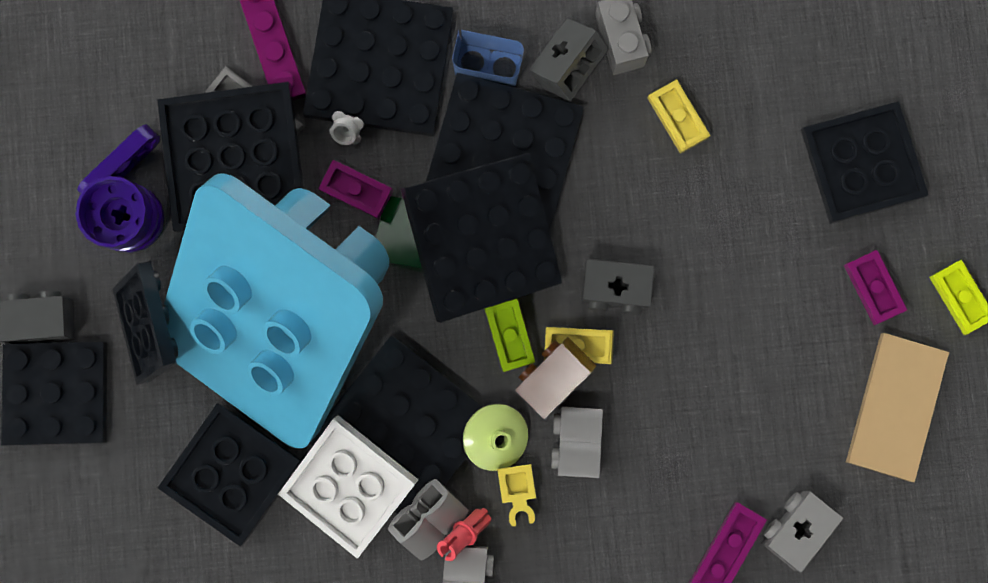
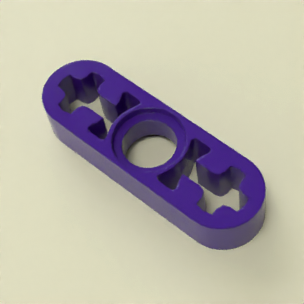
[77,124,160,194]

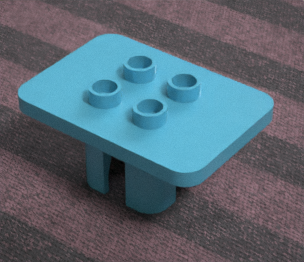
[164,173,389,448]

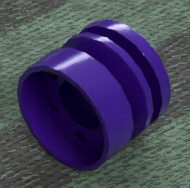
[75,176,164,253]

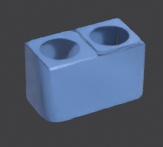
[452,30,524,87]

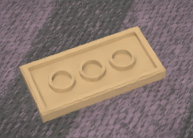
[846,333,949,482]

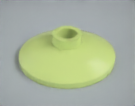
[463,404,528,471]

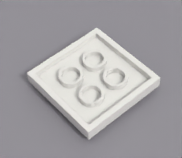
[278,415,418,559]

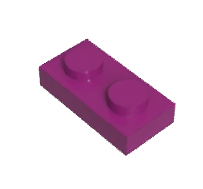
[318,160,394,220]
[844,250,907,325]

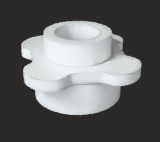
[330,111,364,145]

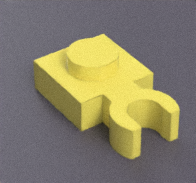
[497,464,536,526]

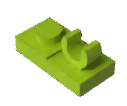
[484,298,535,372]

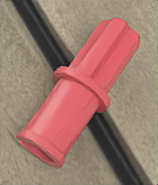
[437,508,491,561]

